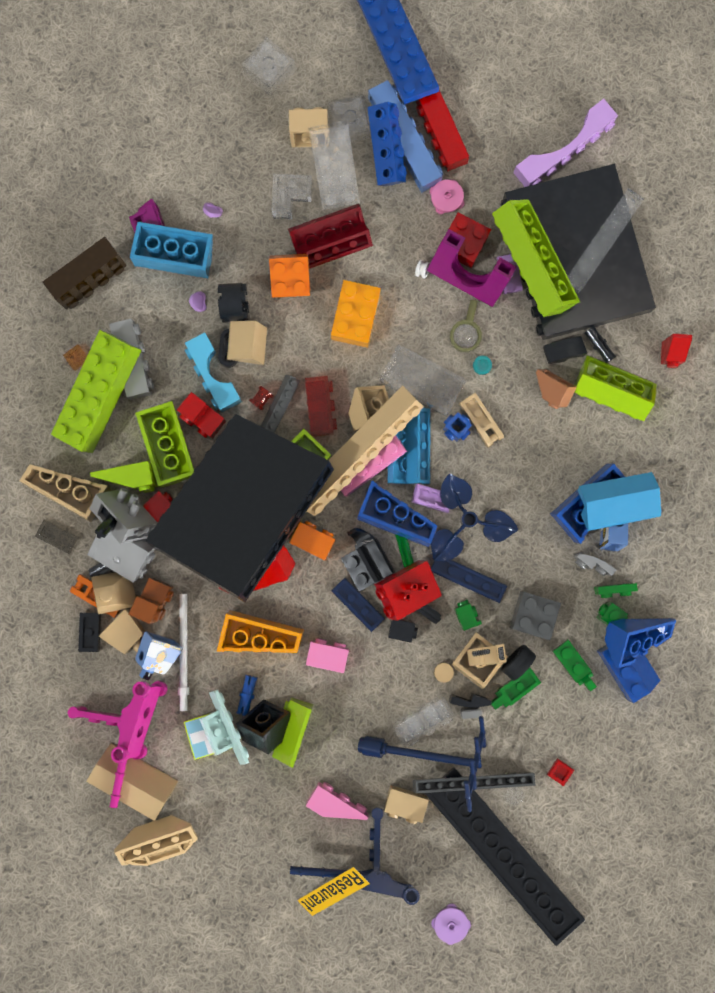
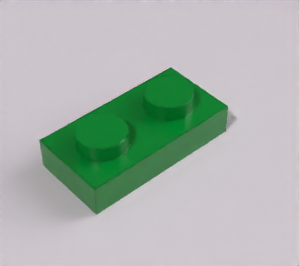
[594,583,638,598]

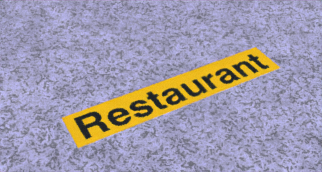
[297,867,370,916]

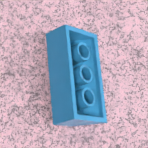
[130,222,213,279]

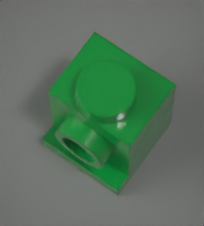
[454,599,482,631]

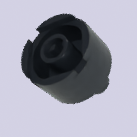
[218,283,250,323]

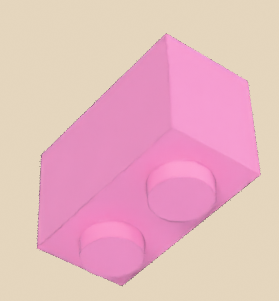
[306,638,349,673]

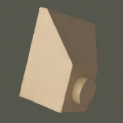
[348,385,389,431]
[91,572,136,614]

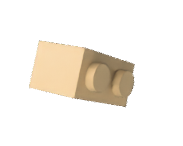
[384,785,429,824]

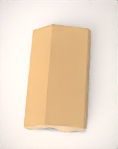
[86,743,178,821]

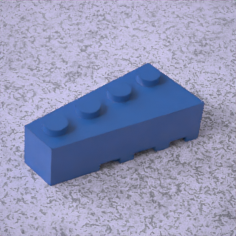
[550,464,625,544]

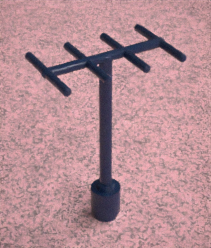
[358,716,486,812]

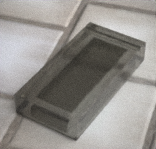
[35,520,79,554]

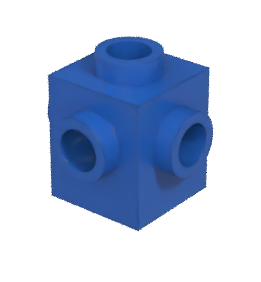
[443,412,472,442]

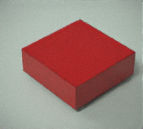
[547,758,574,786]

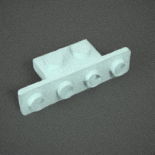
[199,690,249,765]

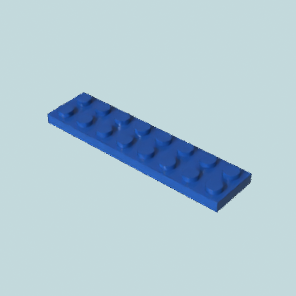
[357,0,439,104]

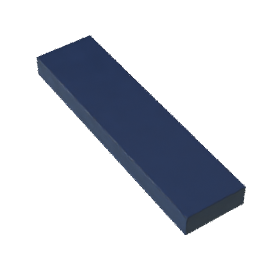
[431,560,507,603]

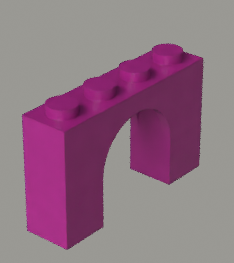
[427,229,517,307]

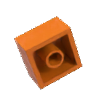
[269,254,310,298]
[289,521,336,561]

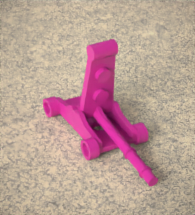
[67,681,168,808]

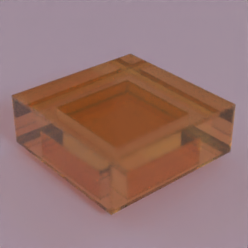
[63,344,87,371]

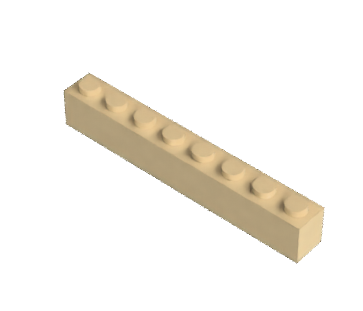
[306,385,424,516]

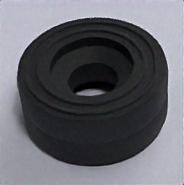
[501,645,536,681]

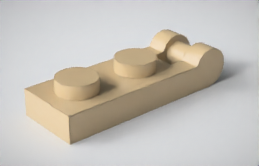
[459,393,504,448]

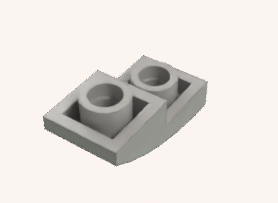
[573,554,616,576]

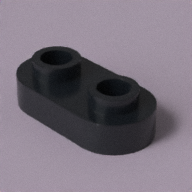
[218,329,238,368]

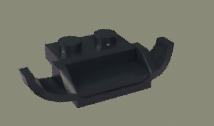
[341,528,395,592]

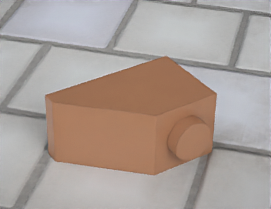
[536,369,577,409]

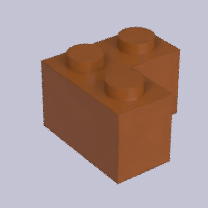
[128,578,174,624]

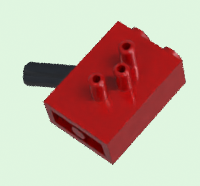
[374,560,442,624]

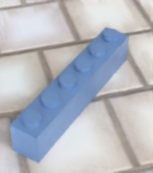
[368,80,443,193]

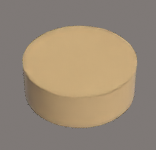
[434,663,454,683]

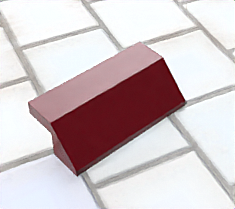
[288,203,373,269]

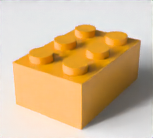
[331,280,381,348]

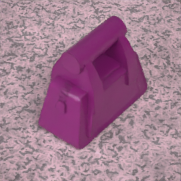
[129,199,165,233]

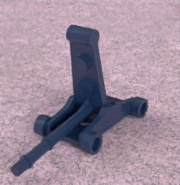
[290,807,420,905]

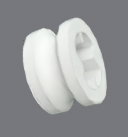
[415,260,430,279]

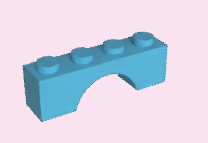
[185,333,242,412]

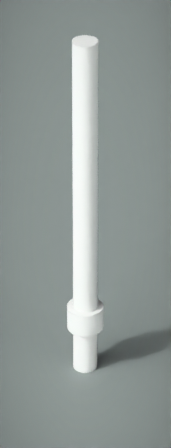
[178,594,189,711]

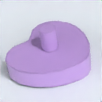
[203,203,223,218]
[189,291,206,312]

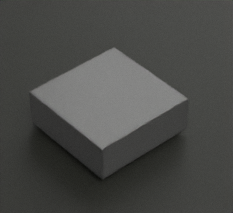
[460,707,482,719]

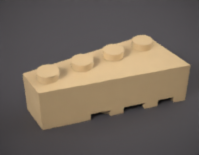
[19,464,111,522]

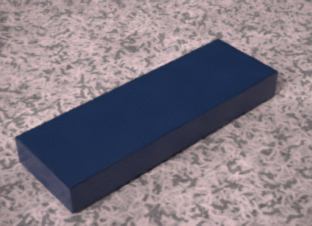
[331,578,385,632]

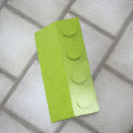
[575,355,657,421]
[135,401,194,488]

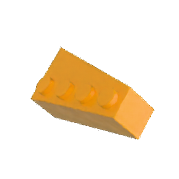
[216,610,304,653]

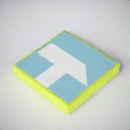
[184,713,231,760]

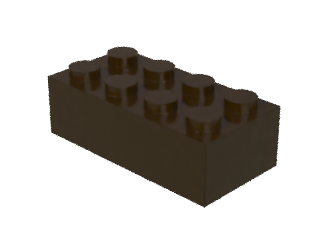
[42,237,127,310]

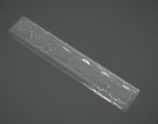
[568,188,644,294]

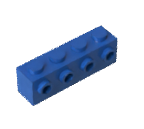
[367,102,407,186]

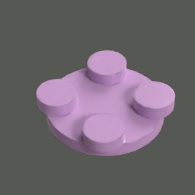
[431,903,471,945]

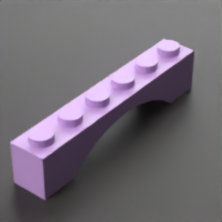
[513,99,618,187]

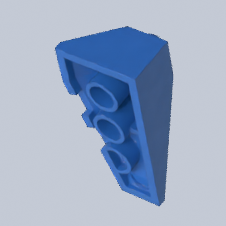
[604,618,676,668]

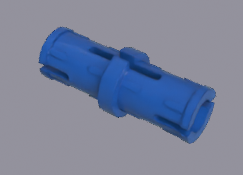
[236,675,258,716]

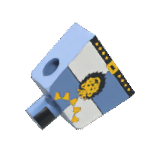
[599,523,628,552]
[135,631,183,680]

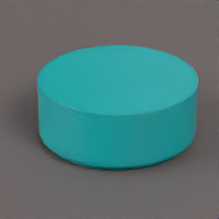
[473,355,492,375]

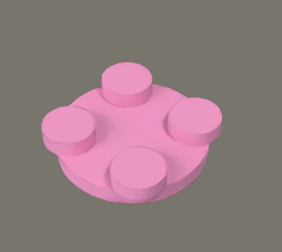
[430,180,464,214]

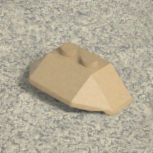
[114,815,198,866]

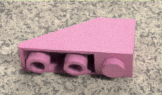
[306,782,369,820]

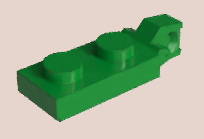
[552,639,597,691]
[491,667,541,710]

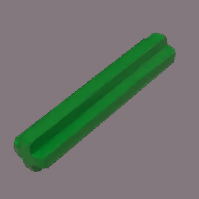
[395,524,414,568]

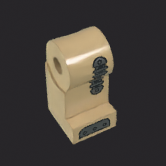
[467,644,507,666]

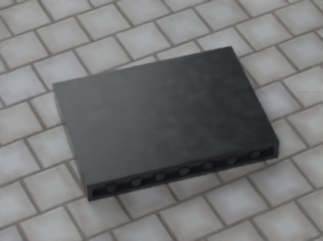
[501,164,656,340]
[145,414,334,602]

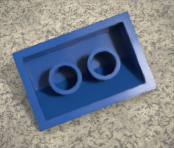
[597,645,661,703]

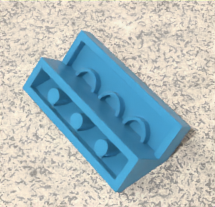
[388,408,430,484]
[578,472,661,531]

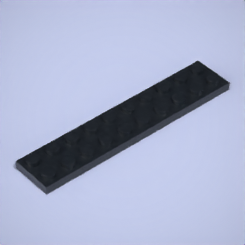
[425,767,585,946]

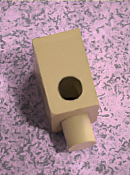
[99,608,145,654]

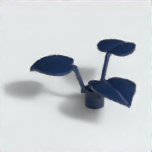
[431,474,518,562]

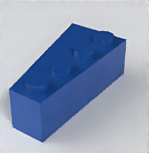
[357,480,437,547]

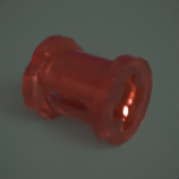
[249,386,273,411]

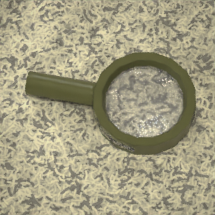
[450,300,482,352]

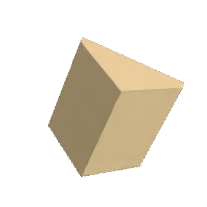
[227,321,267,365]

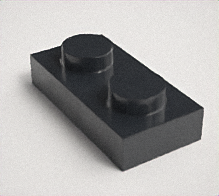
[78,613,101,652]

